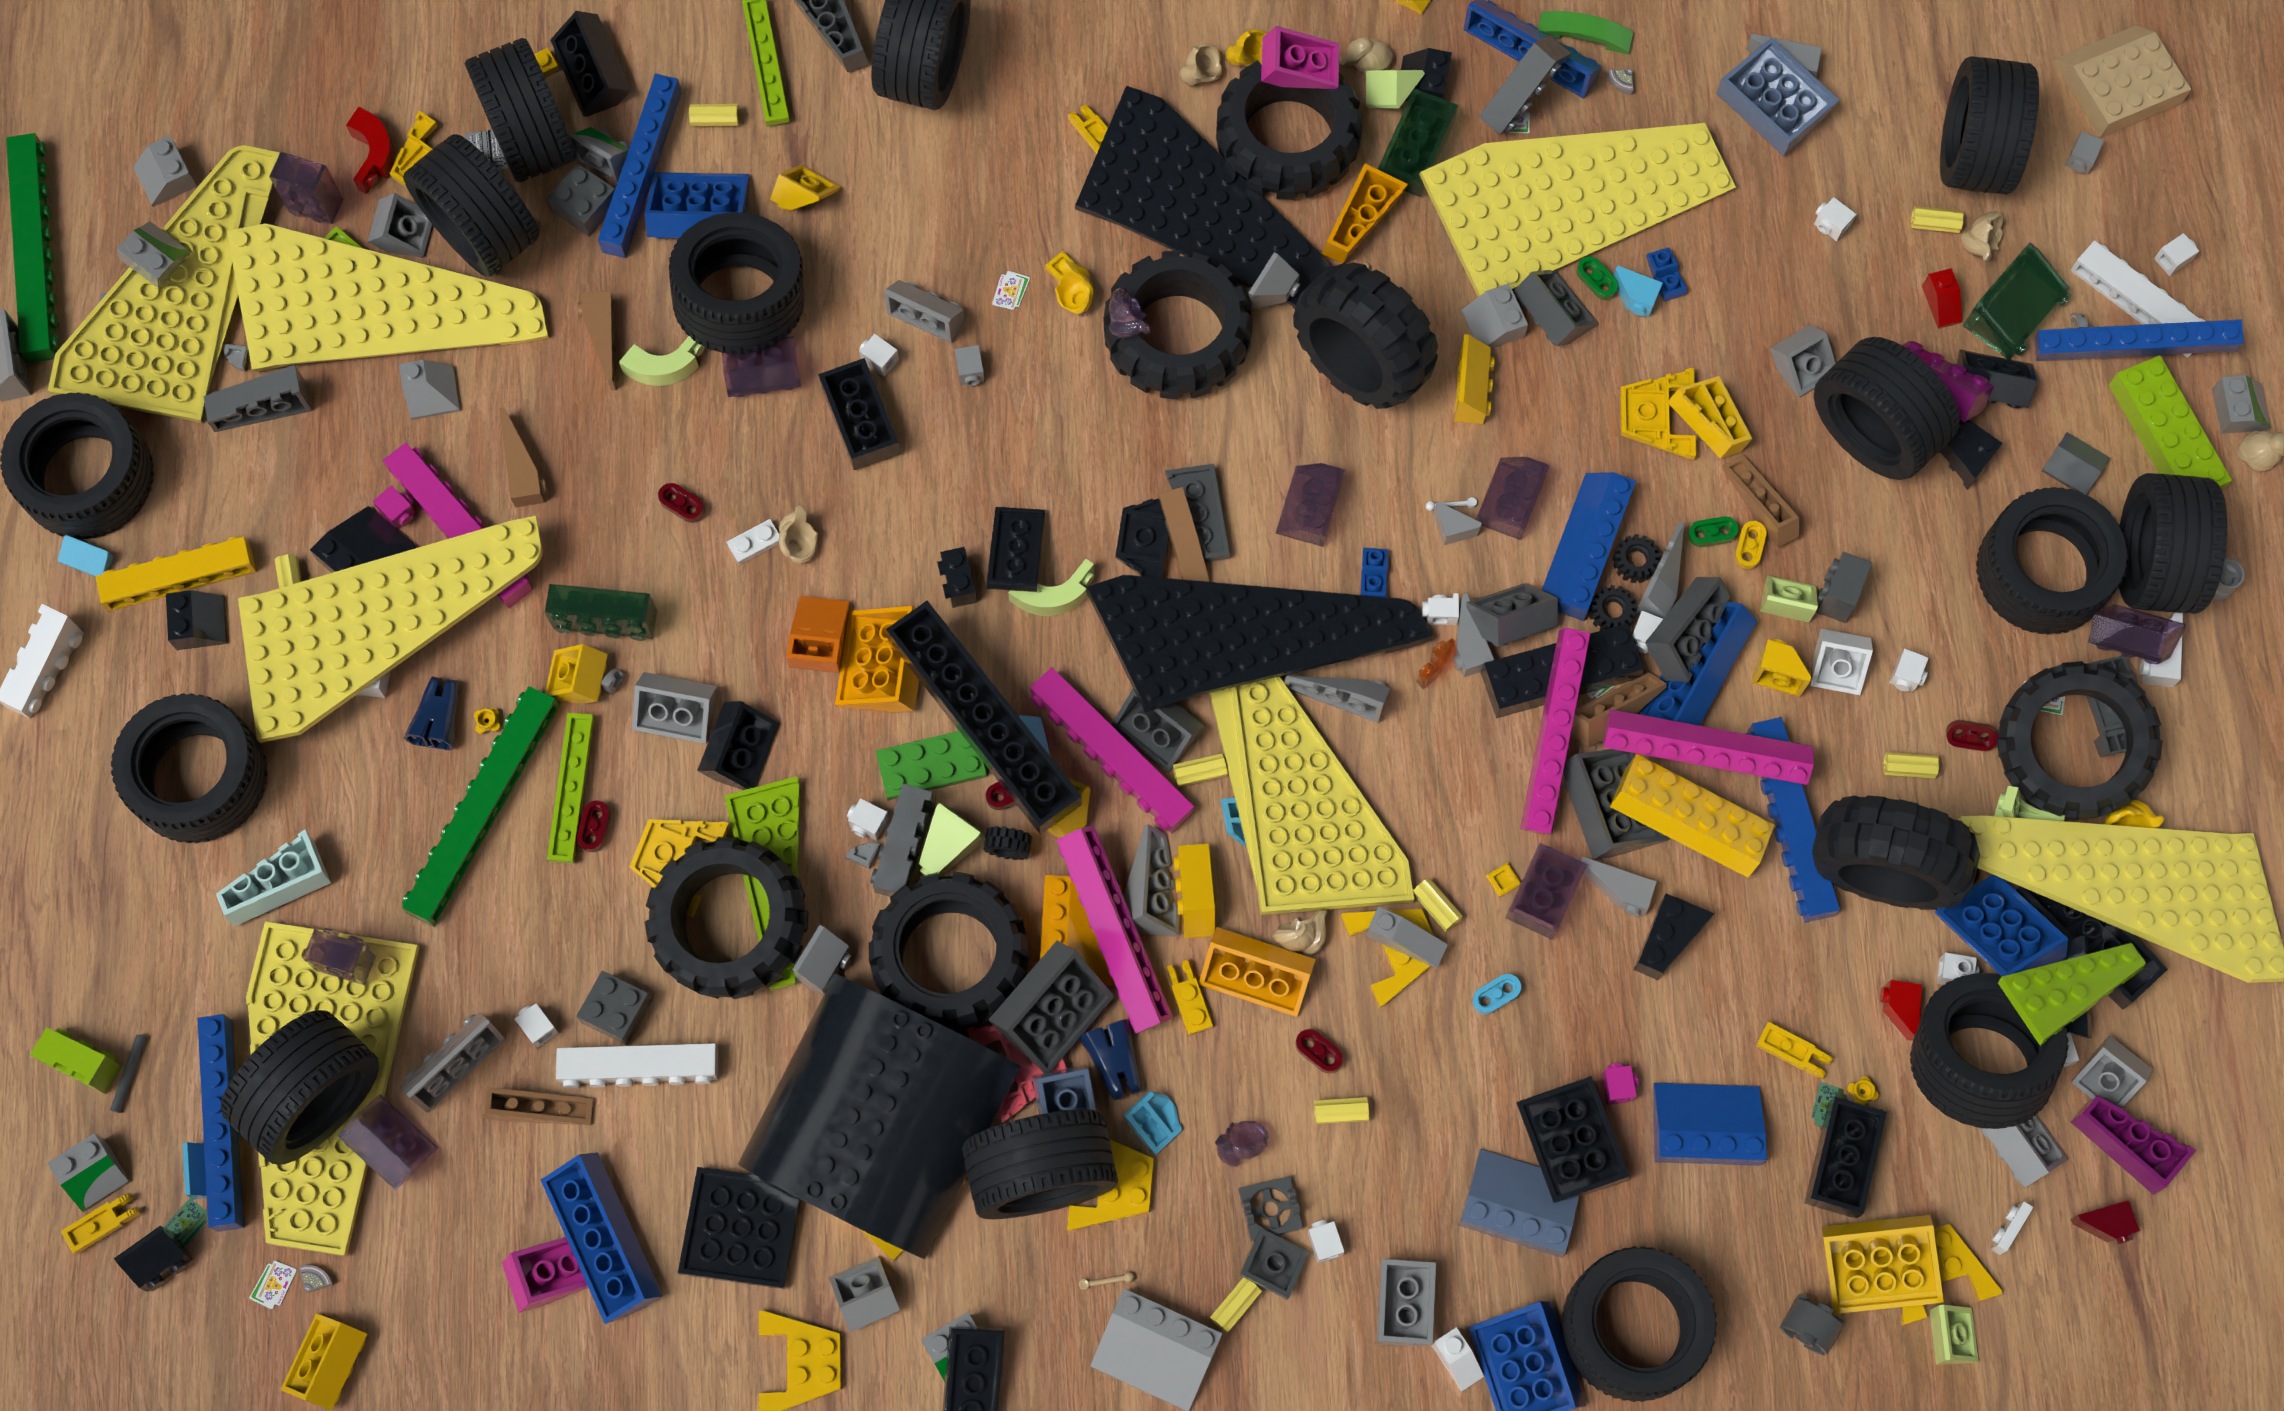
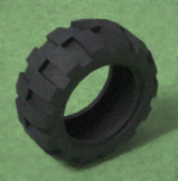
[868,871,1029,1034]

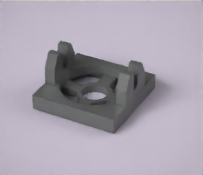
[1238,1176,1303,1241]

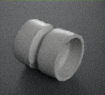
[2213,558,2245,600]

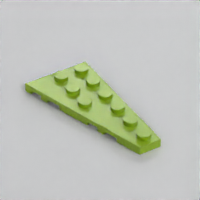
[1998,943,2146,1046]

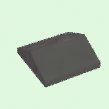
[2042,432,2110,495]
[1239,1228,1309,1300]

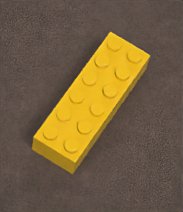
[1610,754,1775,878]

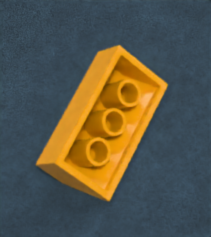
[1198,927,1316,1017]

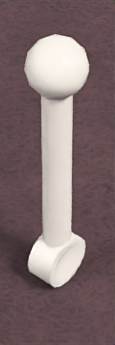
[1425,497,1477,511]

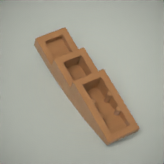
[1158,487,1210,582]

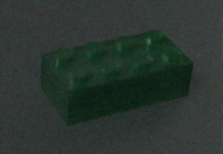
[1378,88,1458,197]
[545,584,657,641]

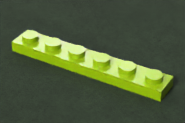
[742,0,790,126]
[547,713,594,864]

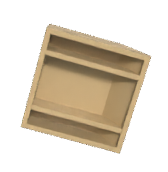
[2053,25,2191,138]

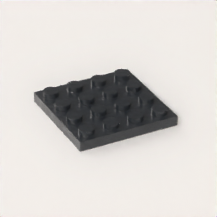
[678,1167,800,1290]

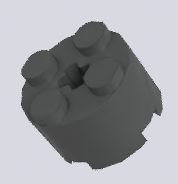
[1779,1294,1845,1355]

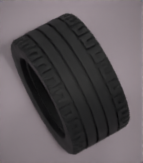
[871,0,971,110]
[465,38,576,182]
[1940,56,2039,195]
[403,134,539,277]
[669,212,804,354]
[1813,337,1960,480]
[0,392,154,539]
[2119,473,2227,614]
[1976,487,2128,635]
[111,693,268,843]
[1910,973,2069,1129]
[221,1010,379,1165]
[962,1109,1118,1219]
[1561,1246,1717,1402]

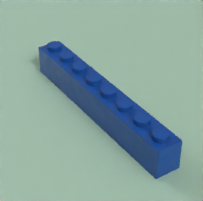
[598,73,682,258]
[2035,319,2244,361]
[1746,717,1840,923]
[197,1014,244,1232]

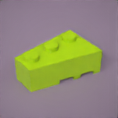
[30,1027,122,1094]

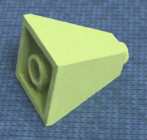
[919,803,986,876]

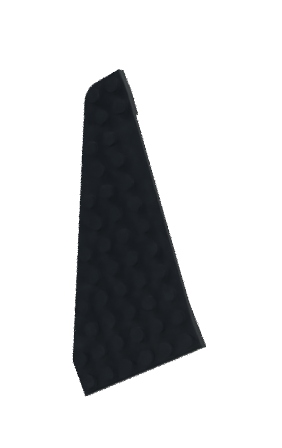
[1075,85,1333,309]
[1086,575,1433,713]

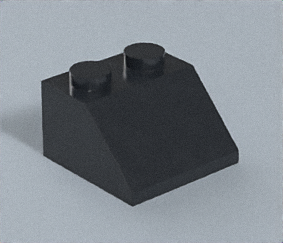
[1401,48,1452,108]
[166,590,227,650]
[114,1226,193,1292]

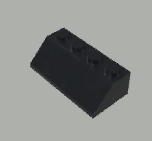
[550,11,631,117]

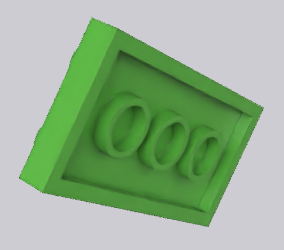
[876,731,987,801]

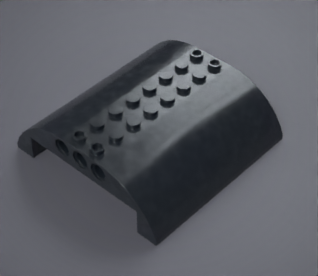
[738,974,1021,1259]

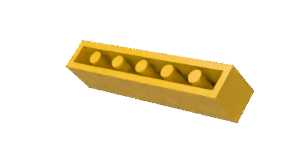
[95,536,256,612]

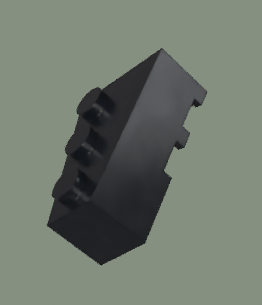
[1938,420,2003,490]
[1633,893,1715,980]

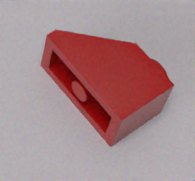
[1922,268,1962,329]
[1880,980,1922,1041]

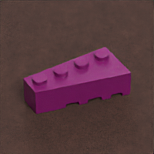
[1902,341,1994,422]
[2071,1095,2196,1195]

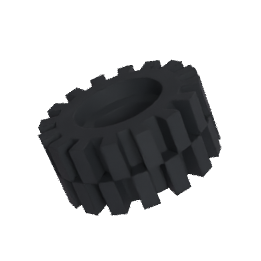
[1613,534,1661,583]
[1589,585,1637,631]
[983,826,1032,860]

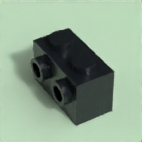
[937,546,977,608]

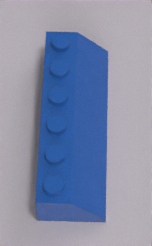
[1463,0,1602,99]
[1542,472,1636,621]
[1639,602,1757,725]
[541,1152,663,1324]

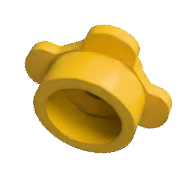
[473,708,500,734]
[1847,1076,1878,1105]

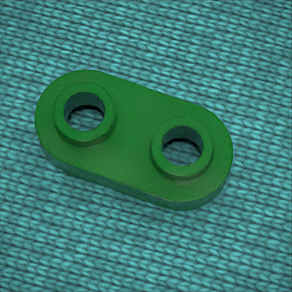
[1576,256,1618,300]
[1688,516,1738,547]

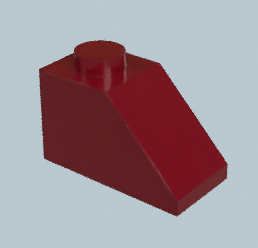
[2071,1200,2140,1244]

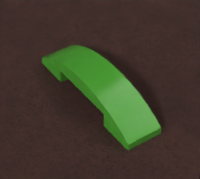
[1538,11,1633,55]

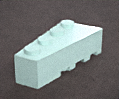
[216,829,331,927]

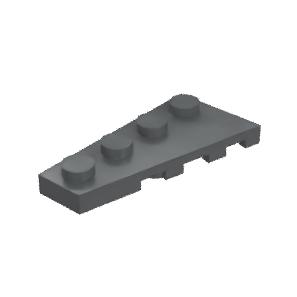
[1165,464,1230,562]

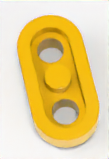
[1734,521,1767,570]

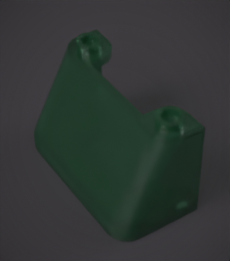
[1963,242,2071,360]

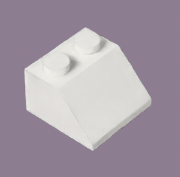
[1810,629,1873,695]

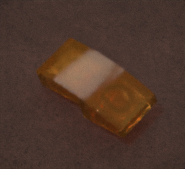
[1417,638,1455,689]

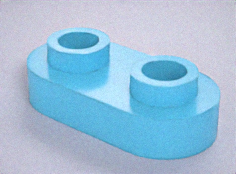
[1472,974,1521,1015]

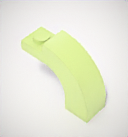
[619,336,705,386]
[1008,559,1095,616]
[1994,786,2067,822]

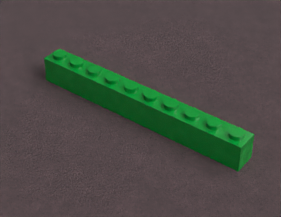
[6,133,60,363]
[402,686,560,927]

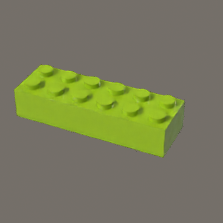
[2108,355,2232,492]

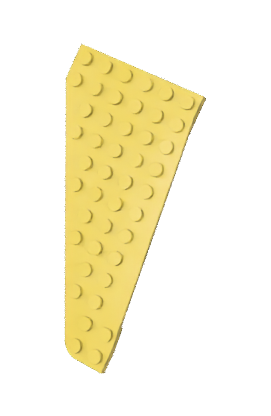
[48,145,280,423]
[238,516,543,743]

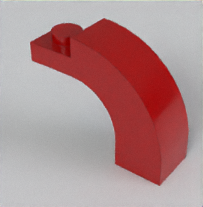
[346,106,395,194]

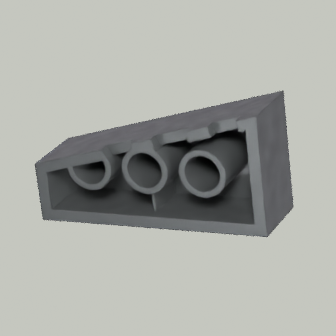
[794,0,869,72]
[1479,35,1571,135]
[204,365,312,432]
[1645,577,1730,682]
[870,783,935,897]

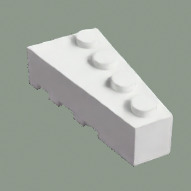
[0,604,84,719]

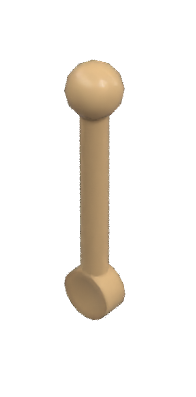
[1079,1272,1134,1290]

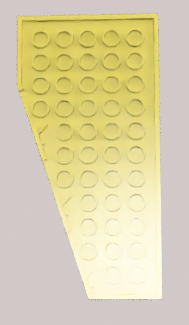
[1419,123,1736,297]
[246,921,419,1257]

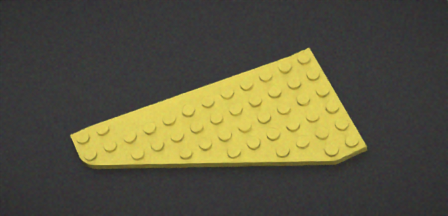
[227,223,549,372]
[1210,676,1414,915]
[1958,816,2284,983]

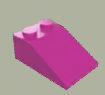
[1261,26,1339,89]
[502,1237,588,1313]

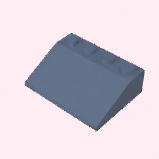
[1716,37,1839,156]
[1458,1149,1579,1258]

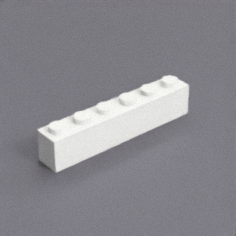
[2070,240,2205,358]
[556,1044,718,1088]

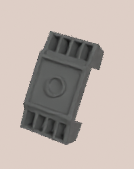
[2086,655,2138,757]

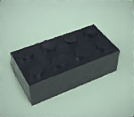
[818,358,900,470]
[1804,1097,1887,1219]

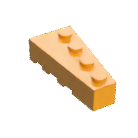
[1321,164,1408,264]

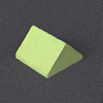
[1366,70,1425,108]
[1760,575,1818,623]
[1929,1305,1979,1365]

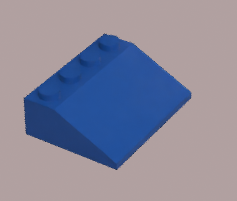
[645,172,749,239]
[1935,874,2068,976]
[1653,1083,1767,1166]
[1468,1301,1587,1411]

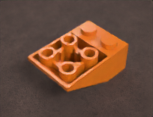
[786,596,850,673]

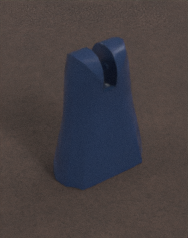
[404,676,459,750]
[1079,1019,1141,1101]

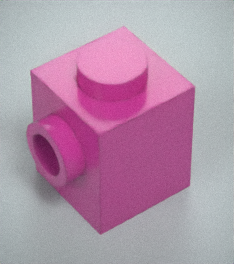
[372,485,416,530]
[1601,1063,1638,1105]

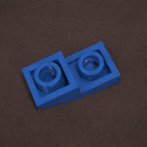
[1646,247,1687,301]
[1360,548,1388,597]

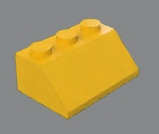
[1454,334,1494,424]
[280,1313,367,1411]

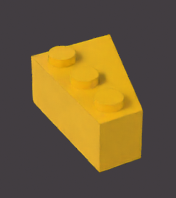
[1667,376,1752,459]
[1173,844,1215,939]

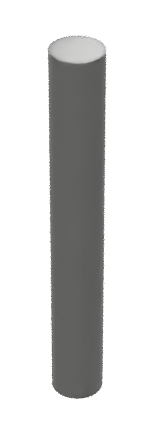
[110,1034,147,1113]

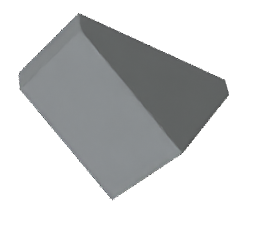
[1433,501,1482,545]

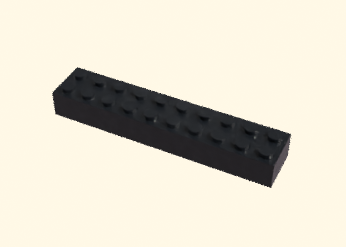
[886,600,1082,835]

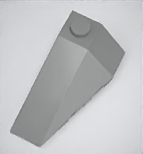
[1636,521,1684,619]
[1284,676,1390,723]
[1123,824,1180,936]

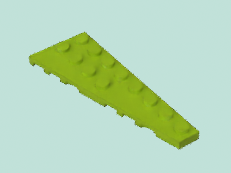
[724,776,800,991]

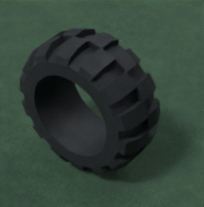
[1216,60,1363,200]
[1103,250,1253,400]
[1293,262,1438,409]
[1997,661,2163,820]
[1812,795,1980,910]
[644,837,809,999]

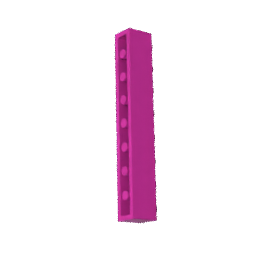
[382,443,532,608]
[1520,627,1590,835]
[1030,667,1194,834]
[1603,709,1814,785]
[1057,825,1173,1033]

